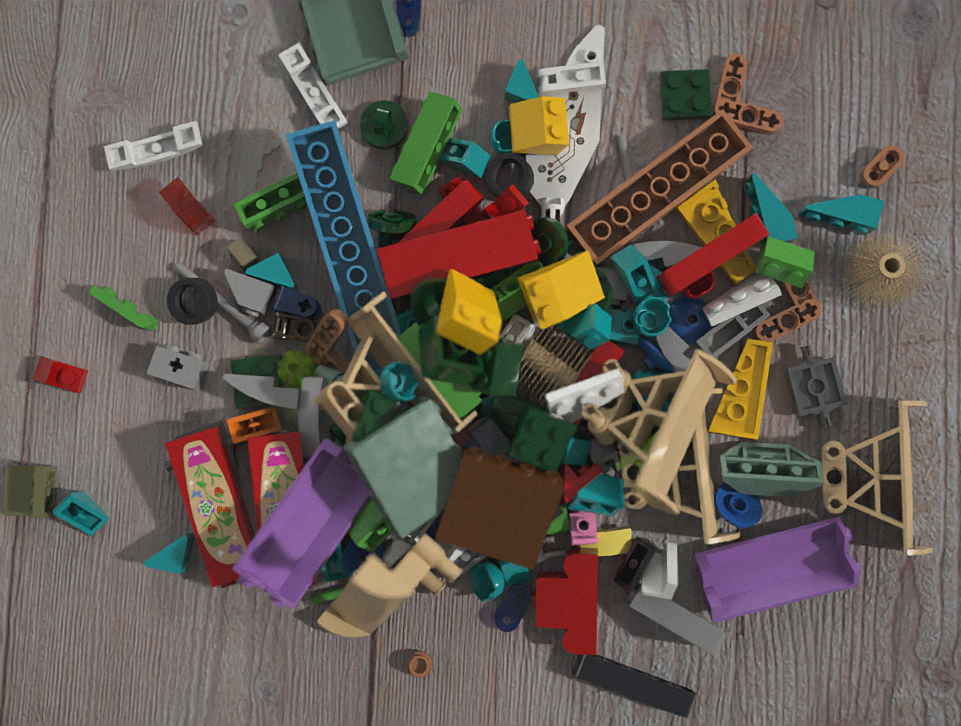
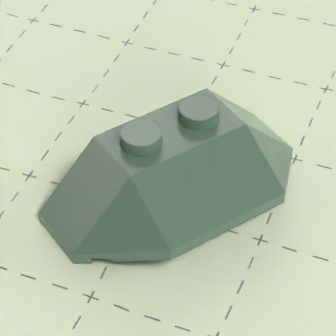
[719,442,824,497]

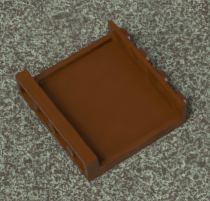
[435,447,564,570]

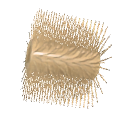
[837,229,930,311]
[517,325,593,409]

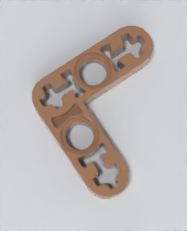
[712,54,783,135]
[753,280,821,342]
[305,309,365,395]

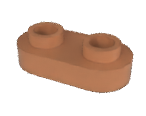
[860,145,904,188]

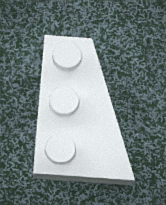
[702,273,782,326]
[545,369,624,423]

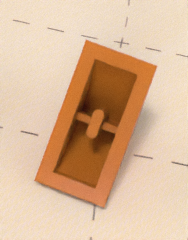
[226,406,282,444]

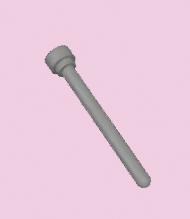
[174,263,271,344]

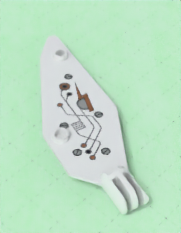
[526,25,605,229]

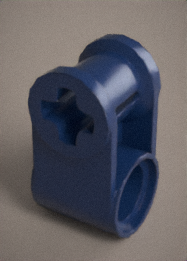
[271,285,322,320]

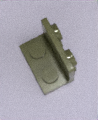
[3,465,57,518]

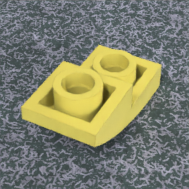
[578,526,632,556]

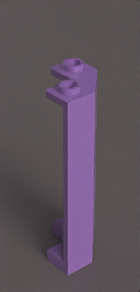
[232,438,371,609]
[694,517,861,623]

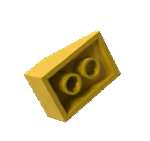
[517,250,605,330]
[436,269,501,355]

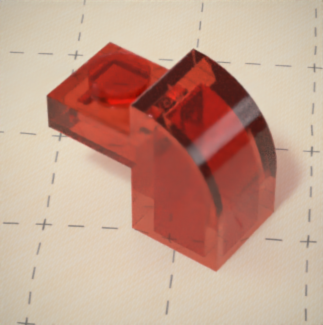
[159,177,216,236]

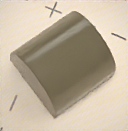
[227,239,259,272]

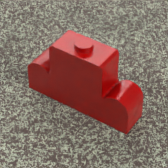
[531,548,598,655]

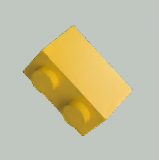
[509,96,569,155]

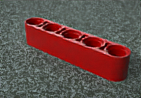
[380,180,484,264]
[656,213,770,298]

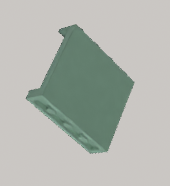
[297,0,410,85]
[344,396,463,539]

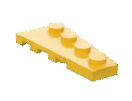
[675,179,755,286]
[708,339,773,440]

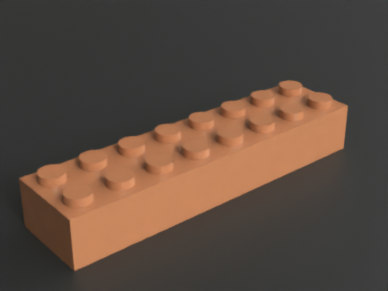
[565,109,753,267]

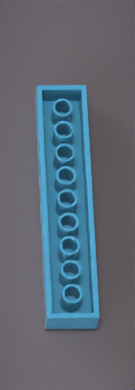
[285,120,402,375]

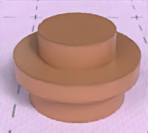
[407,651,432,678]

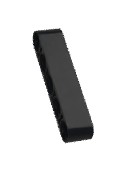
[466,414,564,521]
[572,654,696,718]

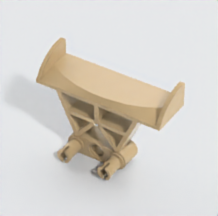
[314,292,478,444]
[582,349,736,515]
[618,388,740,544]
[822,401,933,555]
[317,533,462,638]

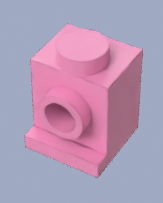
[569,510,598,545]

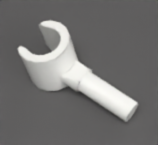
[537,549,565,563]

